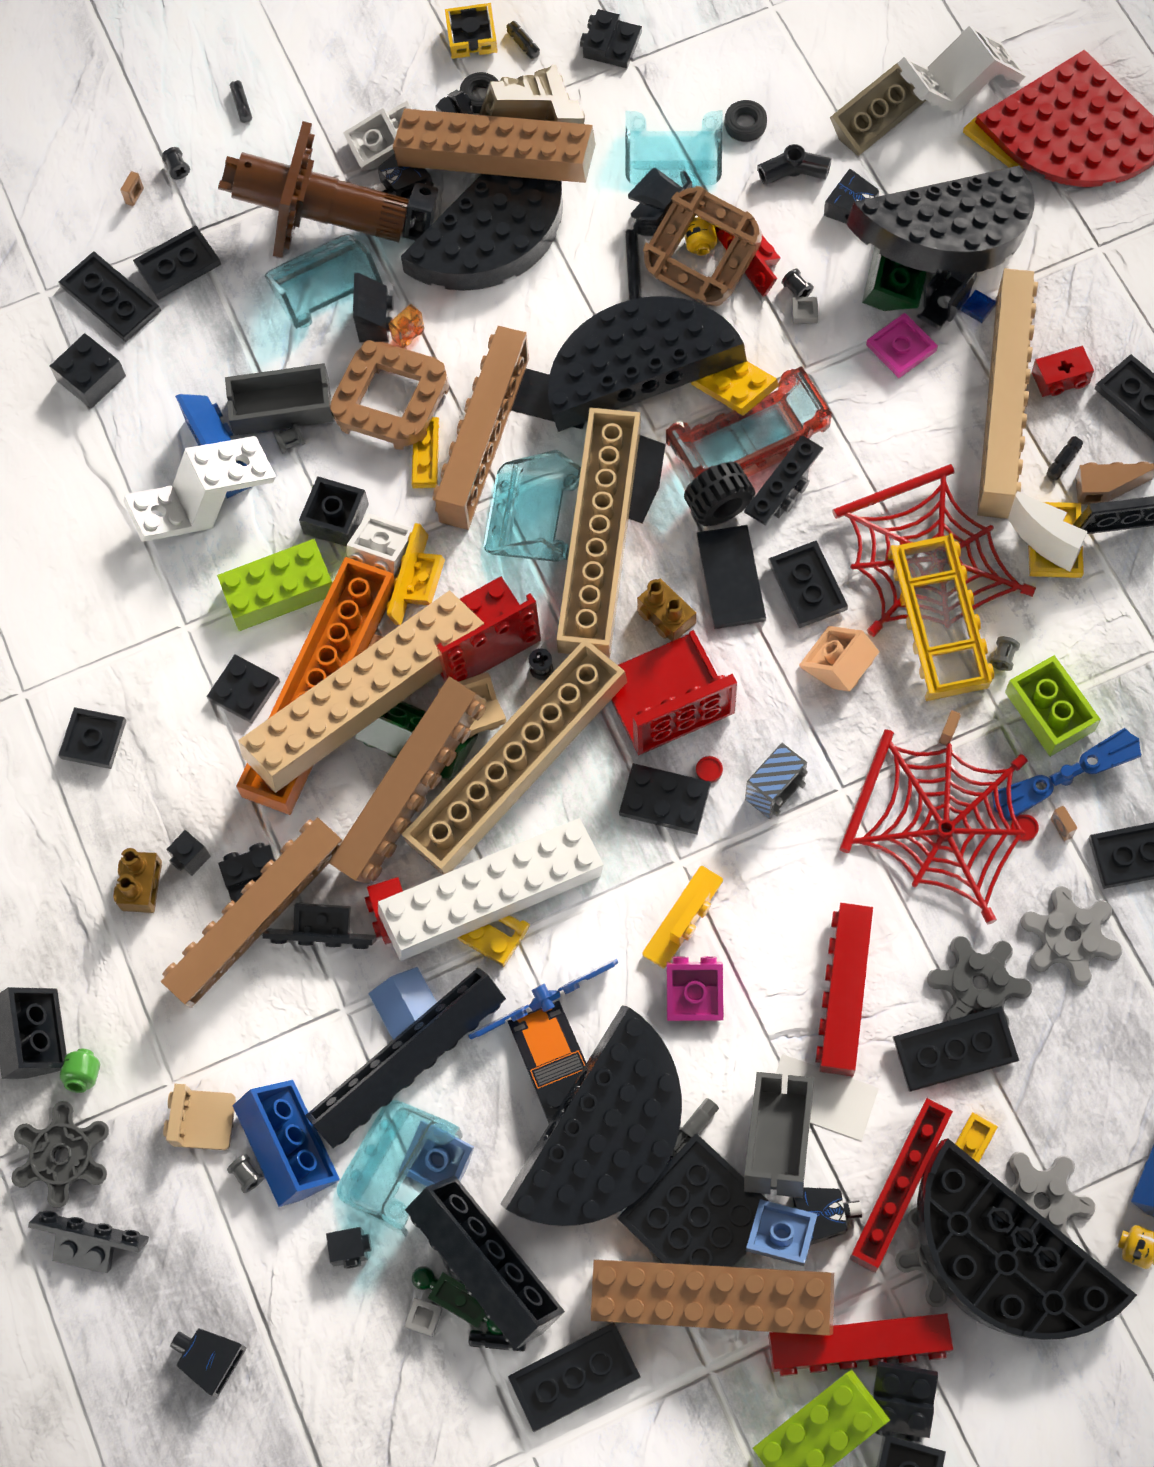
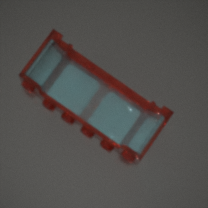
[666,366,832,483]

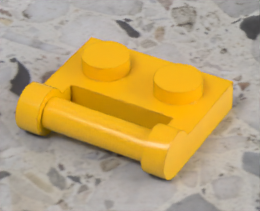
[457,915,530,967]

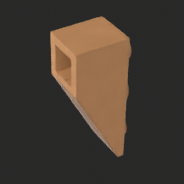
[1075,461,1154,504]

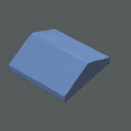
[368,967,437,1040]
[400,1121,474,1186]
[746,1199,817,1266]

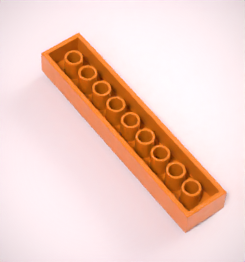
[236,557,395,815]

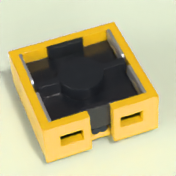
[445,3,498,59]

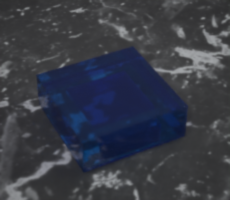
[961,289,997,323]

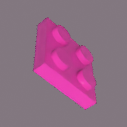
[866,313,938,378]

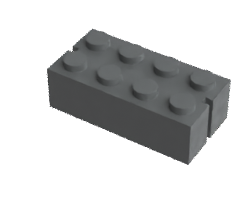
[225,363,334,436]
[744,1071,814,1198]

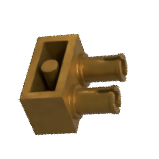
[637,578,696,641]
[113,848,162,913]

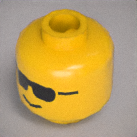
[684,217,717,256]
[1117,1225,1154,1269]

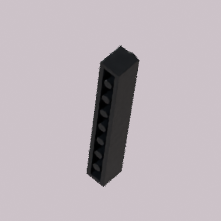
[305,968,506,1148]

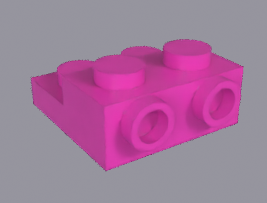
[667,956,724,1021]

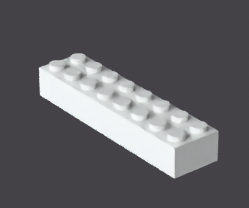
[378,818,604,961]

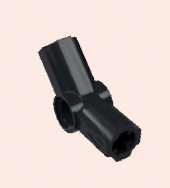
[757,144,832,185]

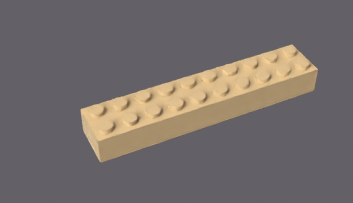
[977,268,1038,519]
[557,408,641,658]
[238,590,484,793]
[402,639,627,875]

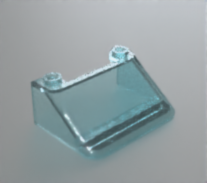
[625,110,723,185]
[265,234,383,329]
[484,450,581,562]
[337,1100,463,1237]

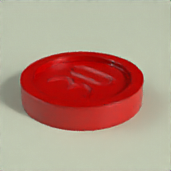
[696,756,723,783]
[1011,814,1039,842]

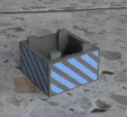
[745,742,808,819]

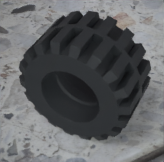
[684,462,755,526]

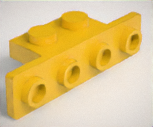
[387,523,445,626]
[642,866,723,969]

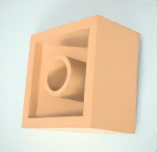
[799,626,879,692]

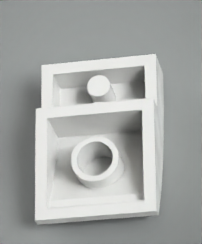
[343,101,413,170]
[1008,491,1087,572]

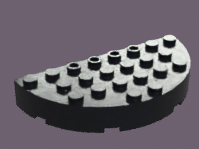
[846,165,1035,275]
[401,174,563,291]
[548,296,747,432]
[500,1005,682,1226]
[916,1138,1137,1340]

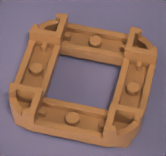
[643,186,762,306]
[331,340,449,450]

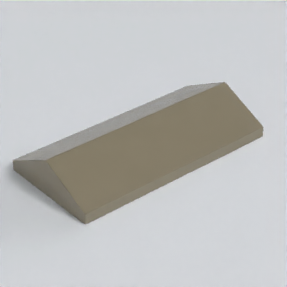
[829,61,927,156]

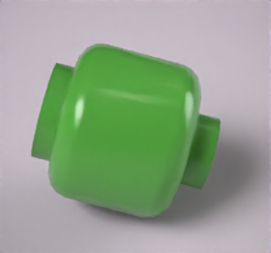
[60,1048,100,1093]

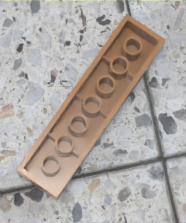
[393,109,596,183]
[433,325,530,530]
[329,676,487,884]
[160,817,342,1008]
[591,1260,835,1335]

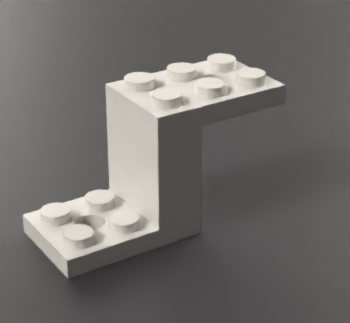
[897,25,1027,114]
[123,436,276,542]

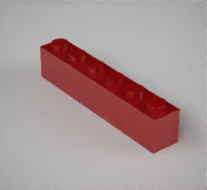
[815,902,873,1077]
[849,1098,953,1273]
[768,1313,953,1377]

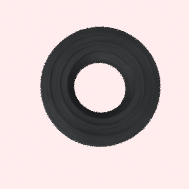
[459,72,499,114]
[724,100,767,142]

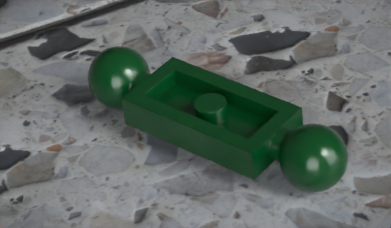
[412,1266,503,1335]

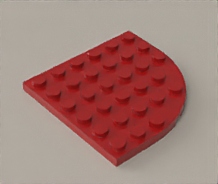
[975,49,1154,187]

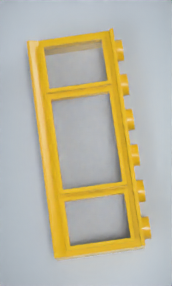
[888,533,994,701]

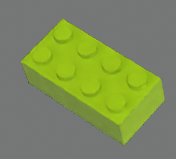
[217,538,332,632]
[752,1370,890,1467]

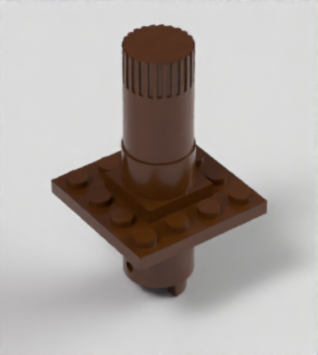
[218,121,410,258]

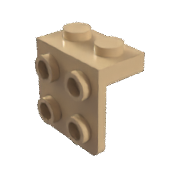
[438,672,507,738]
[163,1083,236,1150]

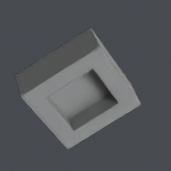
[792,297,818,324]
[404,1298,443,1337]

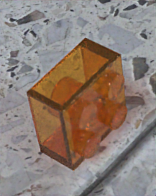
[389,304,425,348]

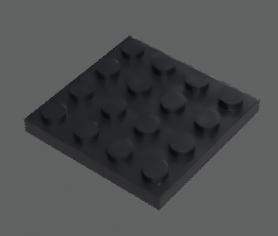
[617,1133,770,1267]

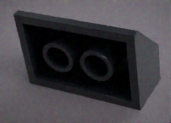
[0,987,67,1079]

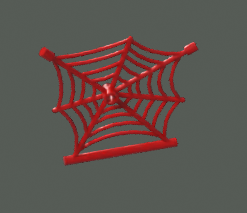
[832,464,1036,637]
[839,729,1028,925]

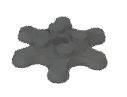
[927,936,1032,1026]
[11,1101,109,1208]

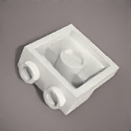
[346,513,413,576]

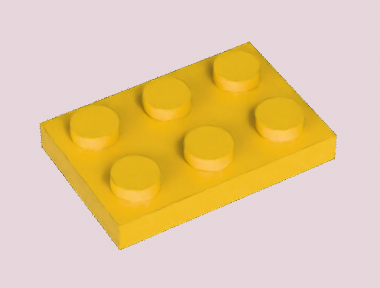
[691,361,779,416]
[1028,502,1084,578]

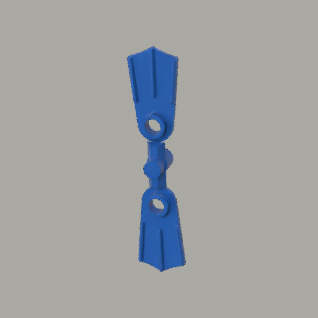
[992,728,1142,822]
[468,959,619,1039]

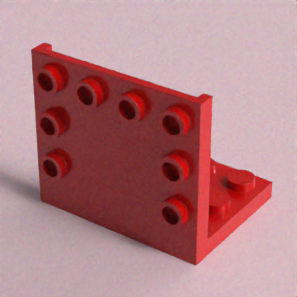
[436,576,541,682]
[611,630,737,756]

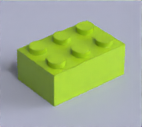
[1005,655,1101,757]

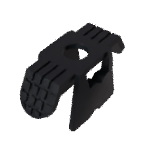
[628,168,693,236]
[916,270,978,330]

